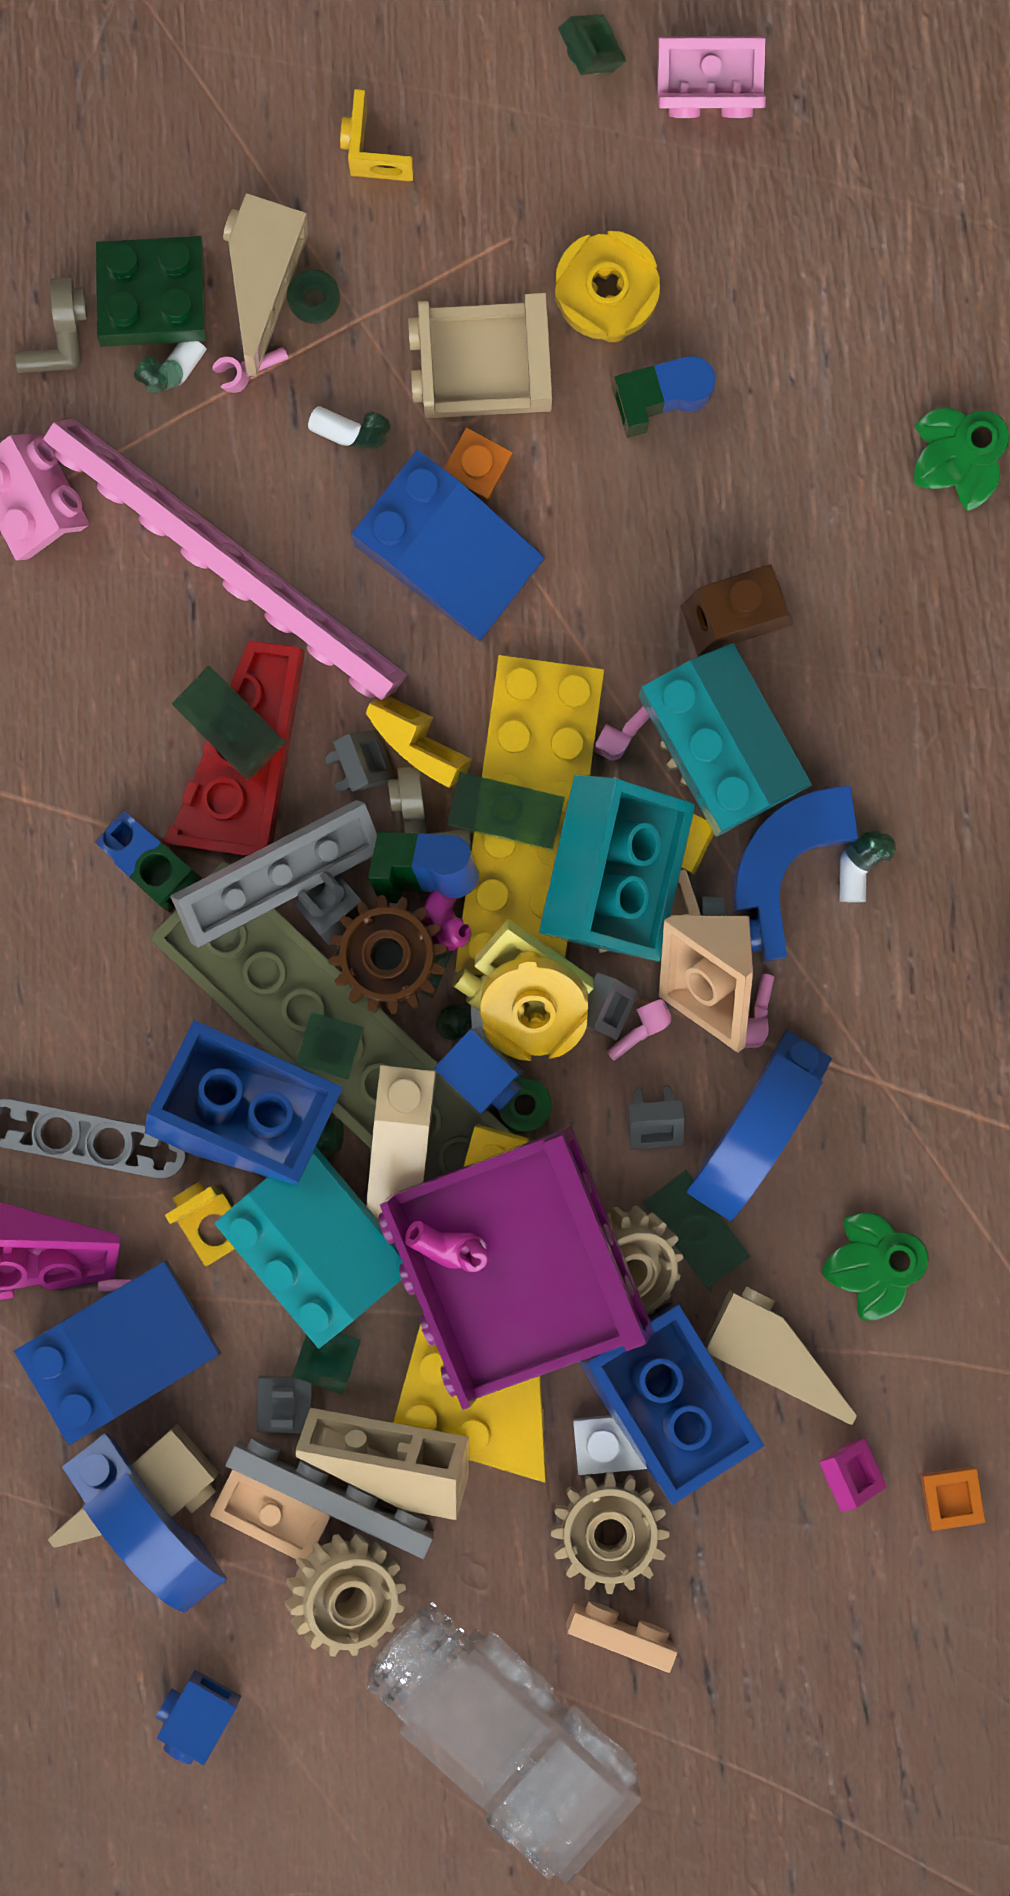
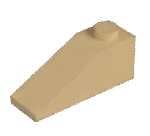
[223,193,308,377]
[366,1065,437,1221]
[703,1286,857,1425]
[296,1408,469,1520]
[47,1424,220,1548]

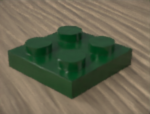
[96,236,206,347]

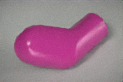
[424,891,471,951]
[405,1221,489,1272]

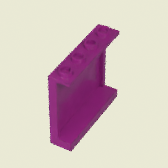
[379,1126,654,1410]

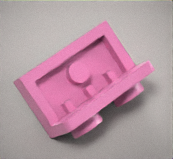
[657,36,766,118]
[0,433,89,561]

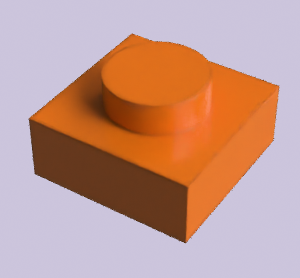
[444,427,513,503]
[920,1466,985,1531]

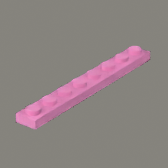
[43,418,407,701]

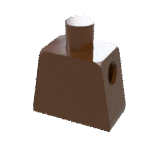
[680,564,793,657]

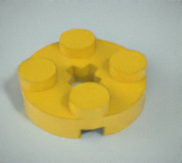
[555,231,660,342]
[480,951,588,1061]

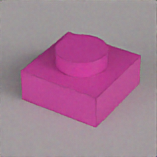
[819,1437,887,1512]

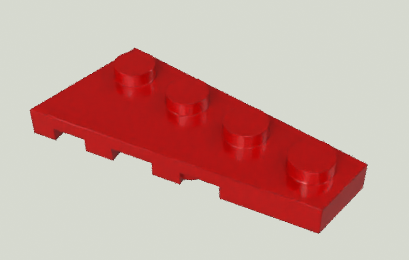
[162,640,305,857]

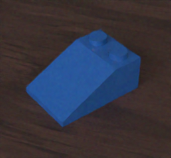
[351,449,545,642]
[144,1020,343,1185]
[14,1260,221,1445]
[579,1302,765,1505]

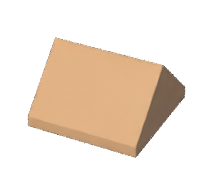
[659,915,753,1053]

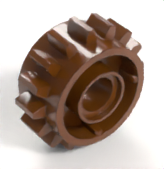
[328,895,449,1015]

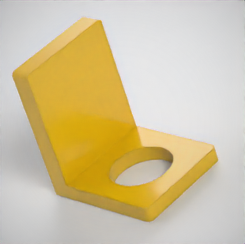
[340,89,414,181]
[165,1181,235,1266]

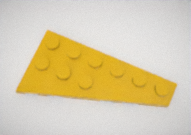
[393,1124,547,1483]

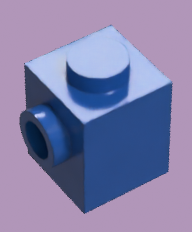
[434,1027,526,1114]
[155,1670,241,1766]

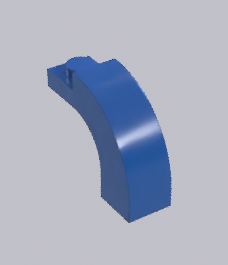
[732,785,858,963]
[686,1029,833,1222]
[62,1433,227,1613]

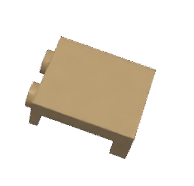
[408,293,552,418]

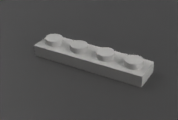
[171,800,377,948]
[225,1437,434,1559]

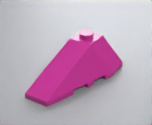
[0,1202,120,1300]

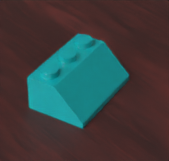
[638,643,812,837]
[539,775,695,962]
[214,1147,403,1349]

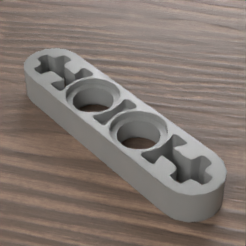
[0,1099,188,1178]

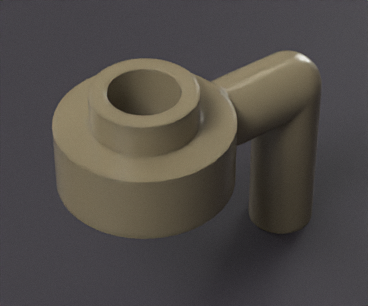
[15,277,87,373]
[388,766,471,850]

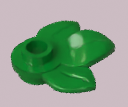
[913,408,1009,511]
[821,1212,929,1320]

